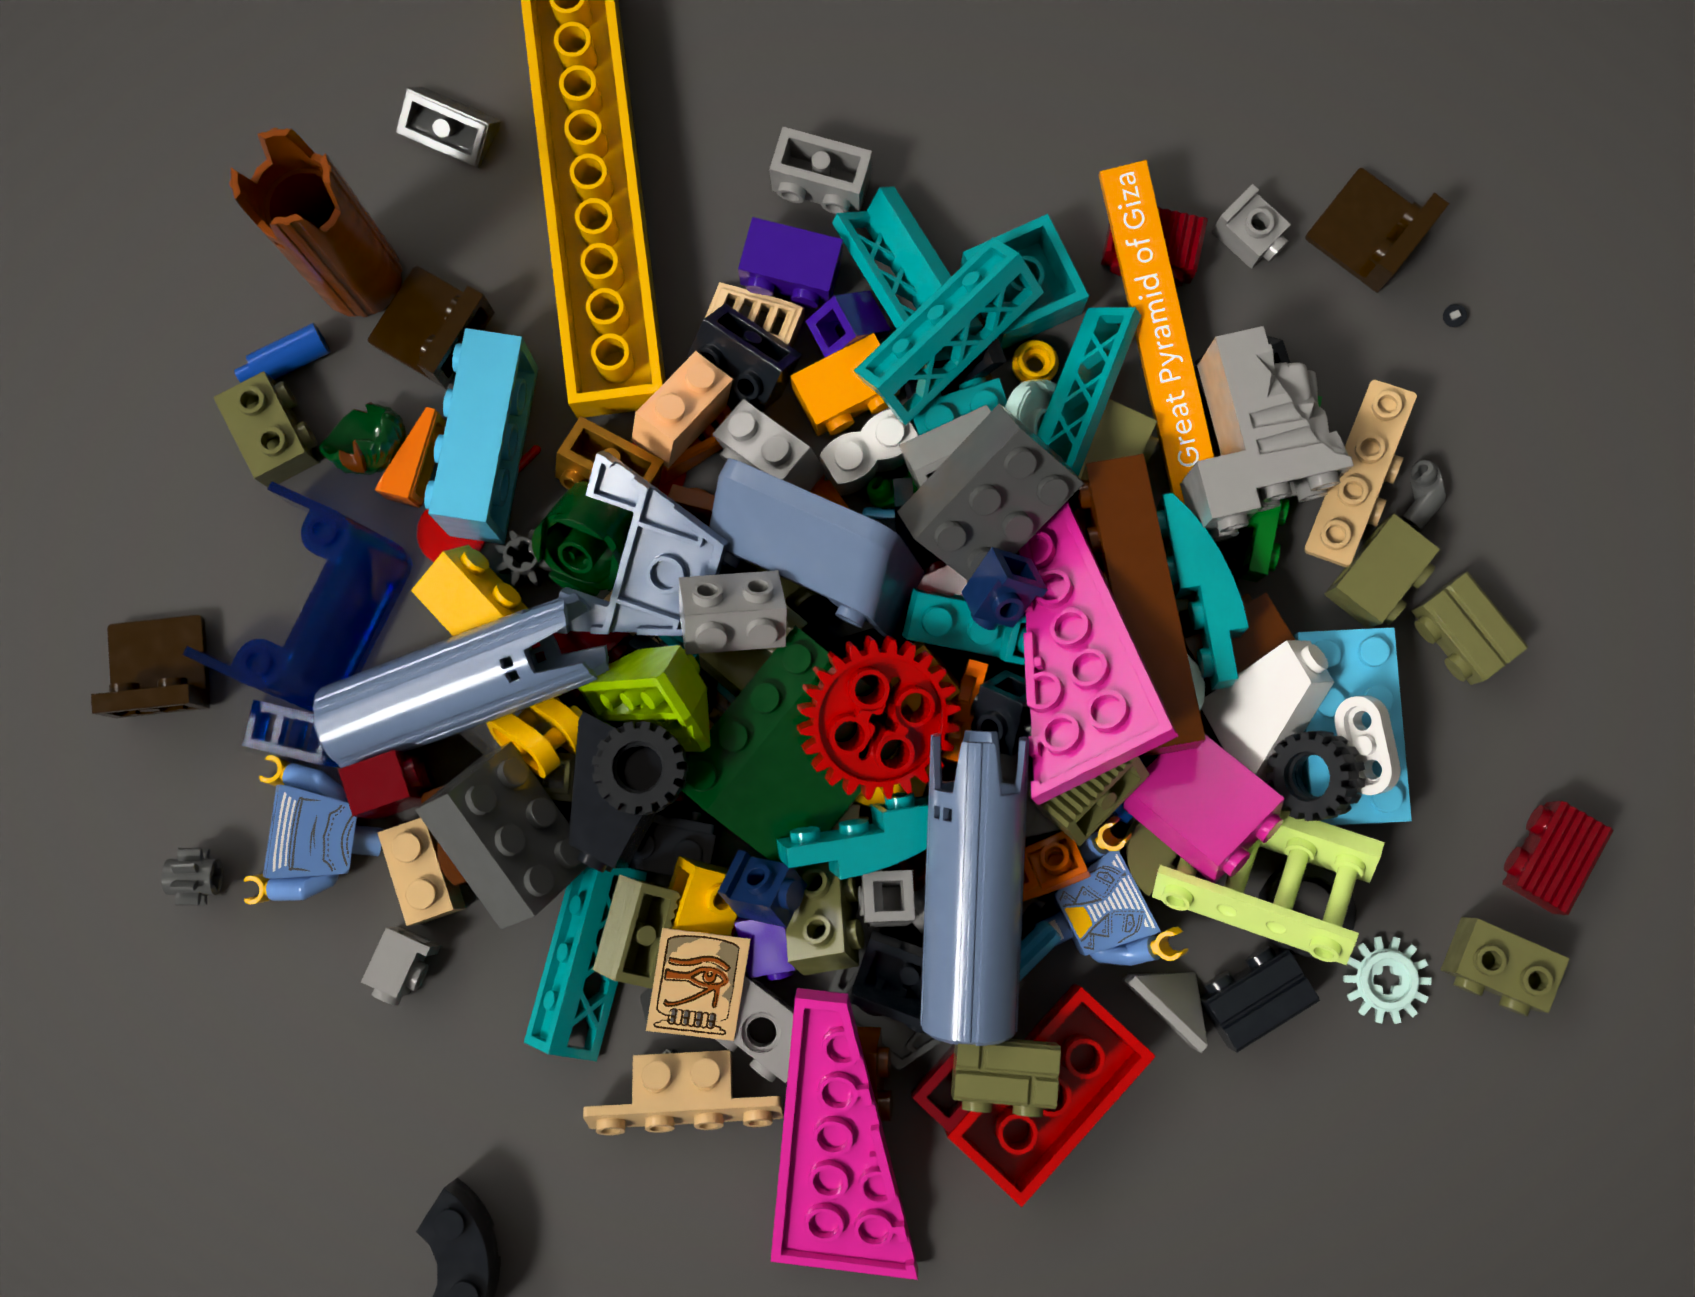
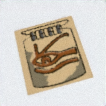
[646,928,751,1041]

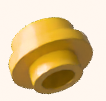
[1012,340,1059,382]

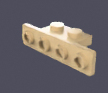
[1304,380,1417,567]
[583,1050,783,1135]

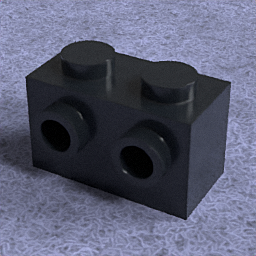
[685,303,802,413]

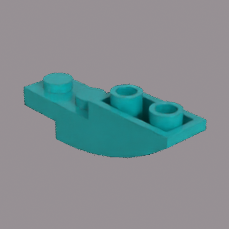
[1156,493,1249,690]
[902,588,1027,665]
[777,792,929,880]

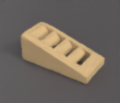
[705,282,805,348]

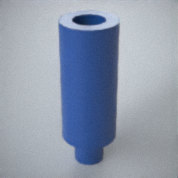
[234,323,330,383]

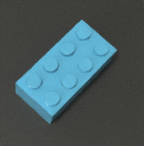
[424,328,538,545]
[1293,627,1412,826]

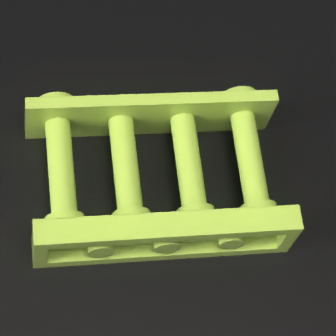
[1152,810,1385,965]

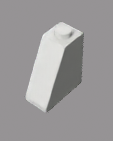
[1201,640,1334,784]

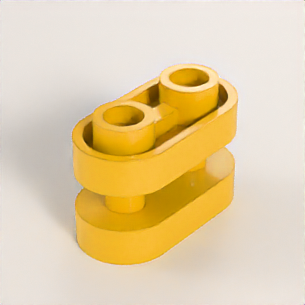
[486,697,583,778]

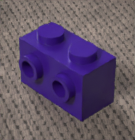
[738,217,843,308]

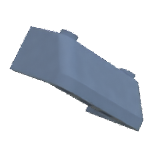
[709,458,925,638]

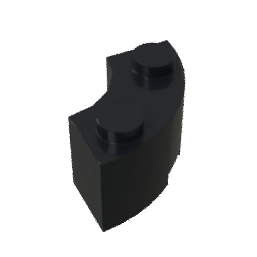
[416,1178,501,1297]

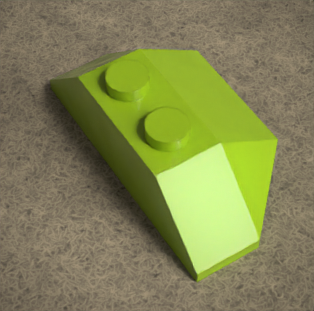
[578,645,711,752]

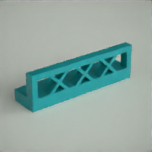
[832,186,983,361]
[854,237,1044,425]
[1037,307,1142,476]
[524,866,648,1062]

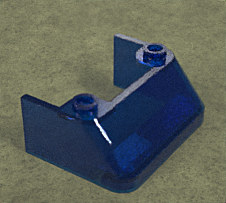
[182,481,412,713]

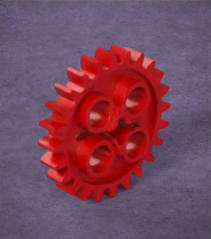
[796,636,961,800]

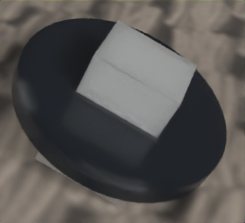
[1443,304,1467,328]

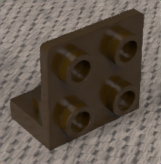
[1305,168,1450,293]
[368,266,495,389]
[91,615,210,719]

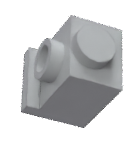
[1212,184,1291,269]
[858,870,915,928]
[361,926,442,1006]

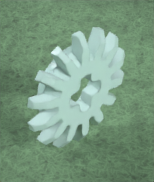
[1343,936,1431,1024]

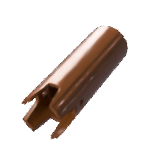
[229,128,403,317]

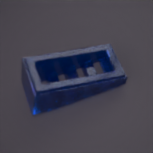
[242,699,340,768]

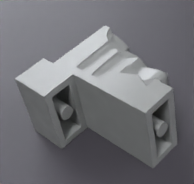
[1180,326,1354,542]

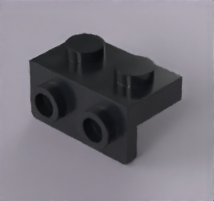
[849,930,925,1033]

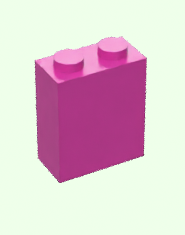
[1123,735,1285,883]

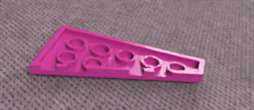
[770,988,919,1280]

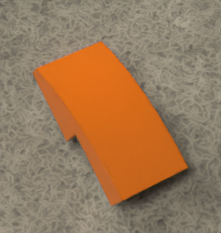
[1023,831,1091,901]

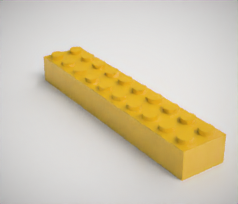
[521,0,666,419]

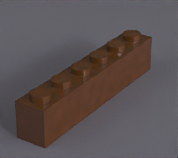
[1076,454,1206,758]

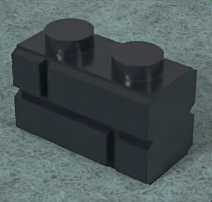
[1200,945,1320,1052]

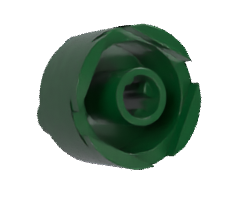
[532,481,633,596]

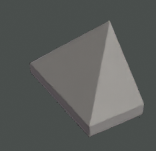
[1121,972,1208,1053]

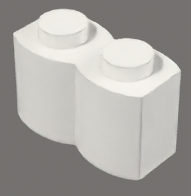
[820,409,918,496]

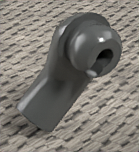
[1401,460,1446,532]

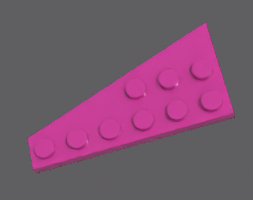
[1019,501,1178,805]

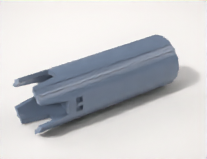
[313,593,609,768]
[920,730,1030,1046]

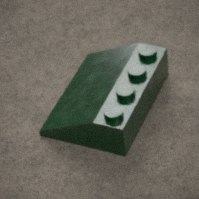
[682,625,904,872]

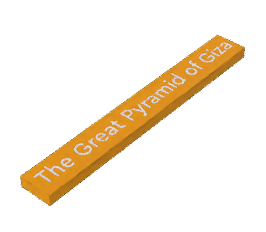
[1099,160,1214,504]

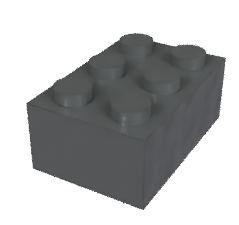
[897,403,1084,581]
[415,742,588,930]

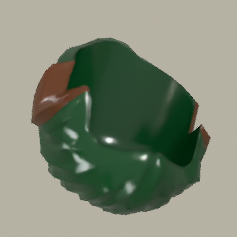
[319,402,406,475]

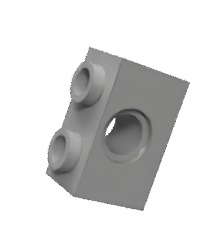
[715,972,794,1083]

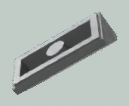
[396,86,501,168]

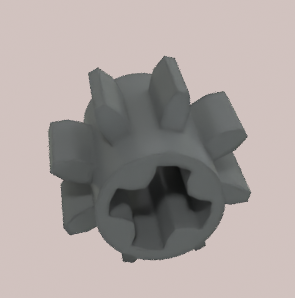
[495,529,552,588]
[161,848,223,906]

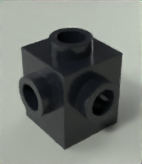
[970,670,1032,756]

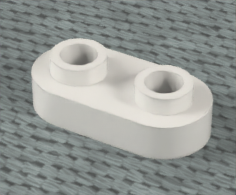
[1334,696,1401,795]

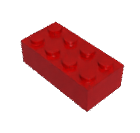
[944,983,1156,1207]

